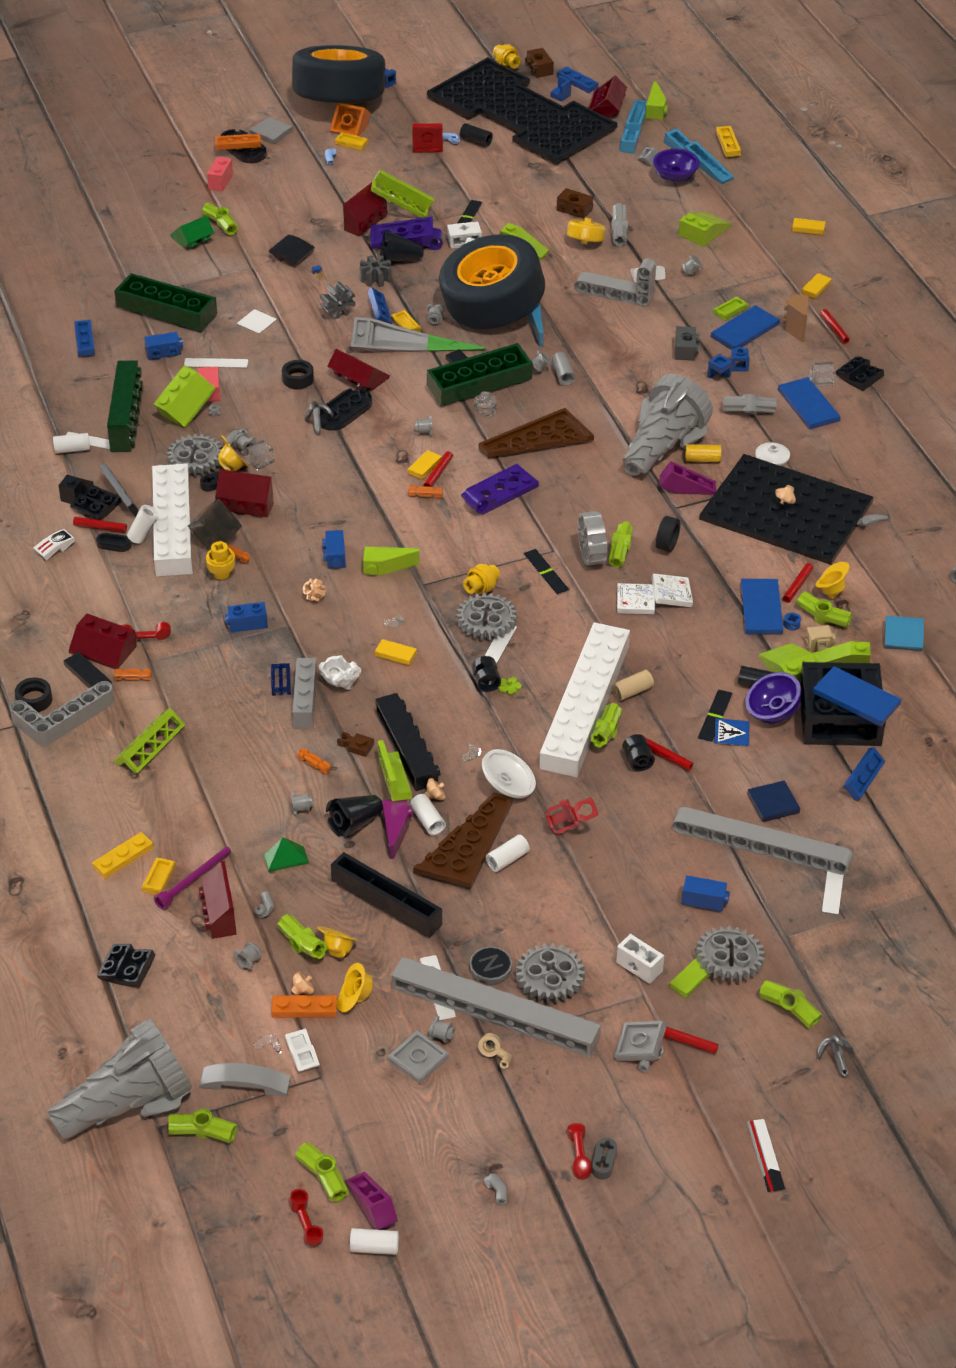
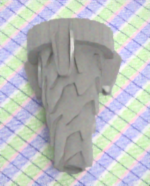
[622,374,713,477]
[46,1018,192,1139]

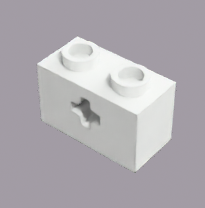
[447,222,482,249]
[616,934,664,984]

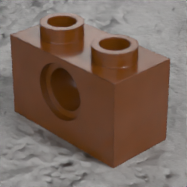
[525,48,554,78]
[557,188,593,219]

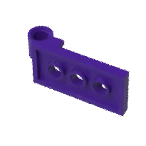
[370,216,443,250]
[461,464,539,515]

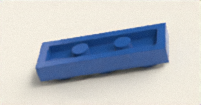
[557,66,599,93]
[368,287,393,324]
[74,320,95,356]
[843,747,886,800]

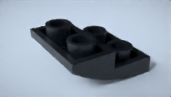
[269,234,315,267]
[836,356,884,390]
[70,485,122,520]
[97,944,155,987]

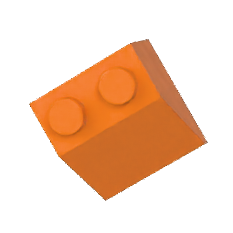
[330,103,370,136]

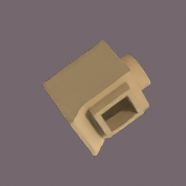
[805,625,835,653]

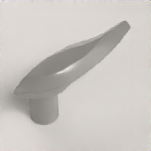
[857,514,888,526]

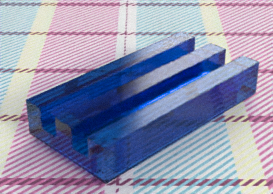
[271,663,291,696]

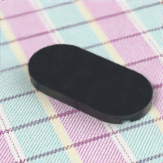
[220,129,267,163]
[320,388,372,431]

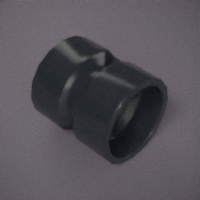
[472,656,501,692]
[622,734,655,772]

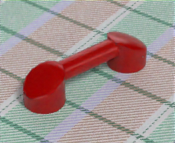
[122,622,171,640]
[567,1123,591,1180]
[289,1189,324,1245]

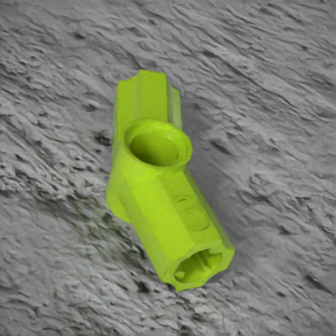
[202,202,238,236]
[608,521,634,568]
[797,591,852,628]
[591,703,622,748]
[277,914,328,959]
[759,980,823,1029]
[168,1109,238,1143]
[295,1142,349,1203]

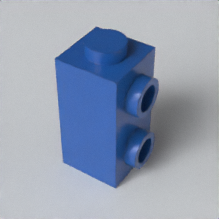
[144,332,183,360]
[322,530,346,569]
[225,602,268,633]
[681,875,730,911]

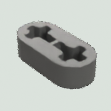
[592,1138,617,1180]

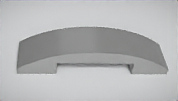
[199,1063,291,1097]

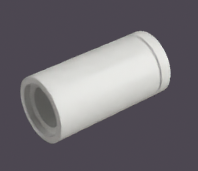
[53,433,90,454]
[127,505,158,544]
[410,794,446,835]
[486,834,530,872]
[350,1228,399,1255]

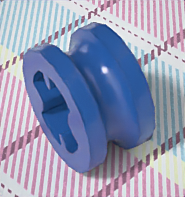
[784,612,801,631]

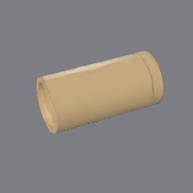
[611,670,654,701]

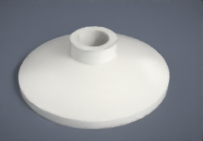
[755,442,790,465]

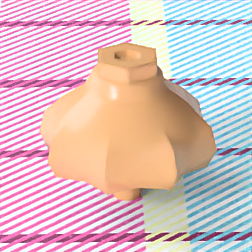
[775,485,796,504]
[424,778,446,800]
[291,972,315,995]

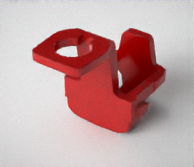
[546,797,599,834]

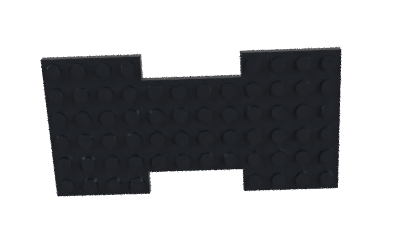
[427,57,618,164]

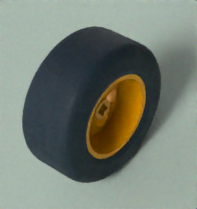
[292,45,385,103]
[439,234,545,329]

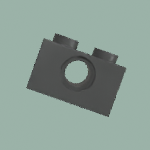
[675,326,699,361]

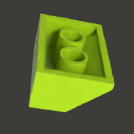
[153,365,216,428]

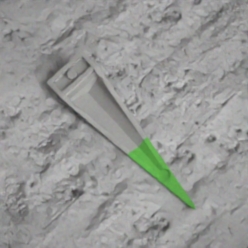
[351,317,485,352]

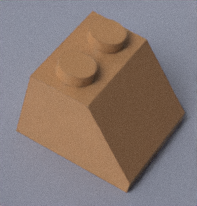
[783,294,809,342]

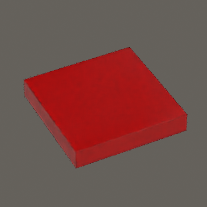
[412,123,443,153]

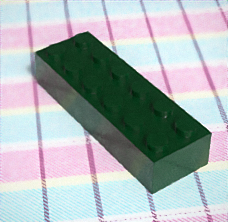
[114,273,217,331]
[426,343,533,406]
[107,360,144,452]

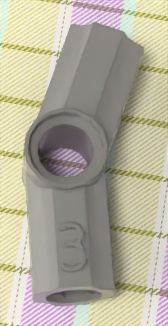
[611,203,628,247]
[723,394,777,414]

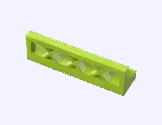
[371,169,434,218]
[113,708,185,774]
[377,740,412,802]

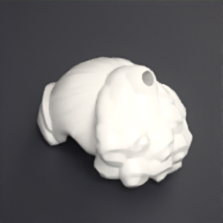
[318,655,361,690]

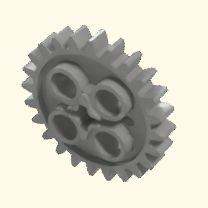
[167,433,223,476]
[457,592,517,640]
[695,926,765,982]
[516,943,585,1003]

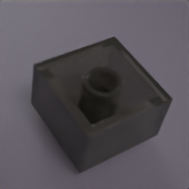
[188,499,242,551]

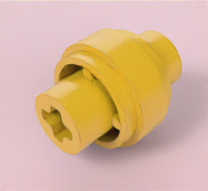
[493,44,521,69]
[206,541,236,580]
[463,564,500,594]

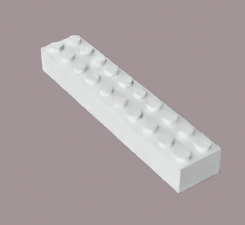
[540,622,630,777]

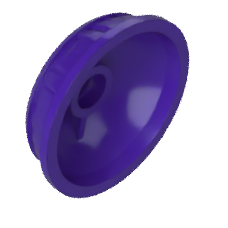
[653,149,699,182]
[745,672,801,723]

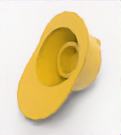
[218,435,249,472]
[815,562,850,599]
[317,926,359,958]
[337,963,373,1012]

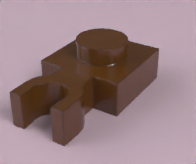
[337,732,374,757]

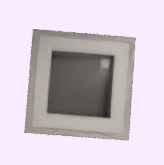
[638,147,659,166]

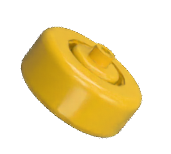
[567,218,606,244]

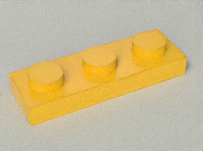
[716,126,741,157]
[92,832,154,879]

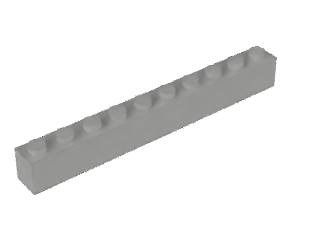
[391,957,601,1057]

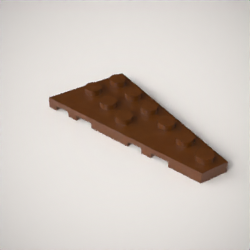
[478,408,594,458]
[413,793,513,889]

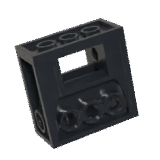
[800,662,886,746]

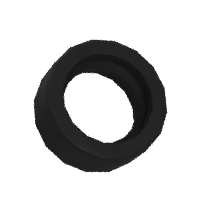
[282,360,314,389]
[656,516,681,552]
[14,677,53,712]

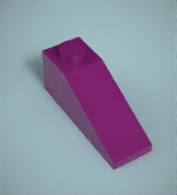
[660,461,716,495]
[382,800,412,859]
[345,1172,398,1230]

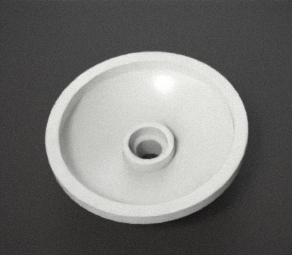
[482,749,536,798]

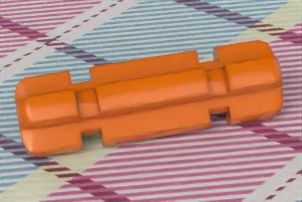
[408,486,443,498]
[221,541,250,563]
[114,669,152,680]
[297,748,331,774]

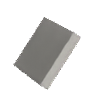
[250,117,293,144]
[614,1021,667,1061]
[387,1030,449,1084]

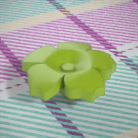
[498,677,522,695]

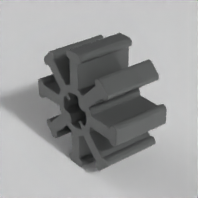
[360,255,391,287]
[320,282,356,319]

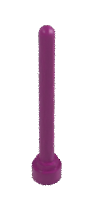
[154,847,231,910]

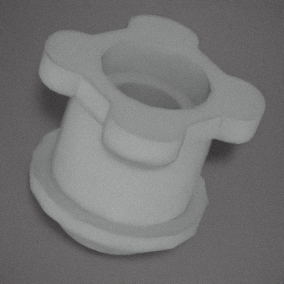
[682,254,704,275]
[426,304,444,325]
[530,350,552,372]
[414,415,433,436]
[234,433,256,456]
[290,792,313,816]
[233,942,261,969]
[428,1015,455,1043]

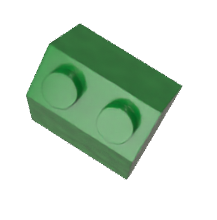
[170,215,215,248]

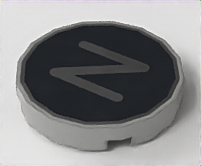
[470,946,512,984]

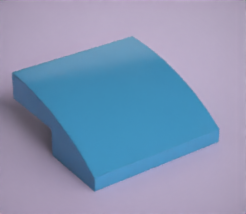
[884,616,924,651]

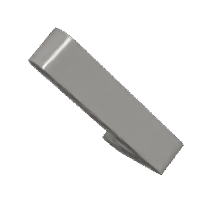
[574,258,656,306]
[10,681,114,746]

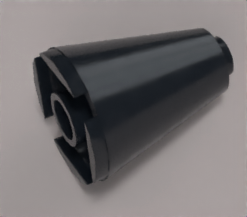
[380,231,424,262]
[326,795,383,838]

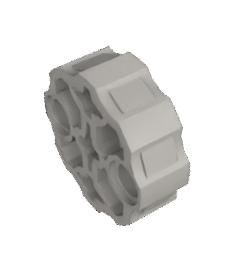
[577,511,607,565]

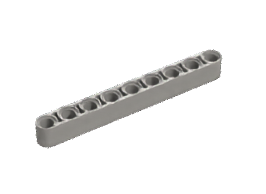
[672,807,853,875]

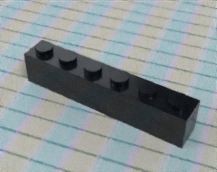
[375,693,441,791]
[331,852,442,938]

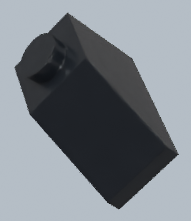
[58,475,93,504]

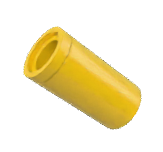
[685,444,721,462]

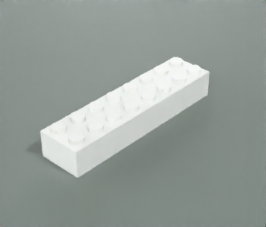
[152,464,193,577]

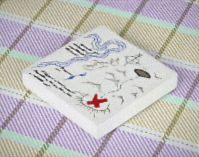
[651,573,693,607]
[617,583,655,614]

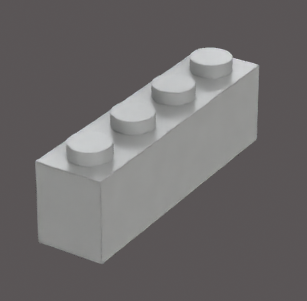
[292,658,317,729]

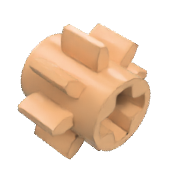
[303,579,326,602]

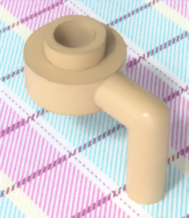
[478,1033,512,1069]

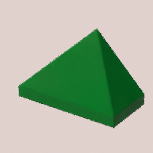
[264,837,309,872]

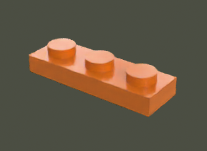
[215,134,261,150]
[271,995,337,1018]

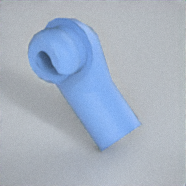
[443,133,460,144]
[325,148,337,165]

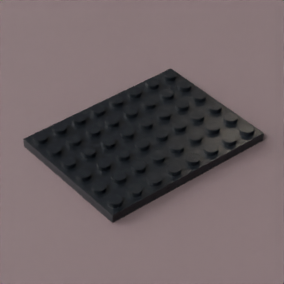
[699,454,874,565]

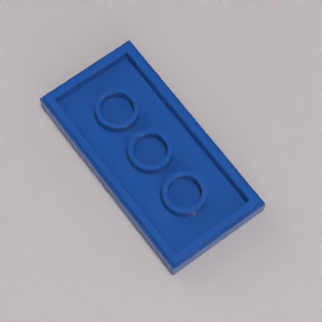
[711,305,780,349]
[778,377,841,429]
[741,579,783,634]
[813,666,902,726]

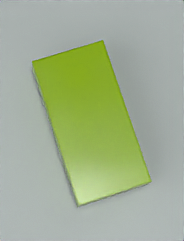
[713,296,748,321]
[669,958,713,998]

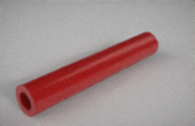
[821,309,850,344]
[423,451,453,487]
[73,517,127,533]
[782,563,814,603]
[645,737,694,771]
[664,1027,719,1055]

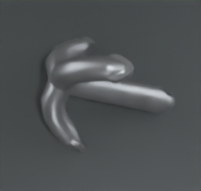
[304,401,333,435]
[817,1033,854,1077]

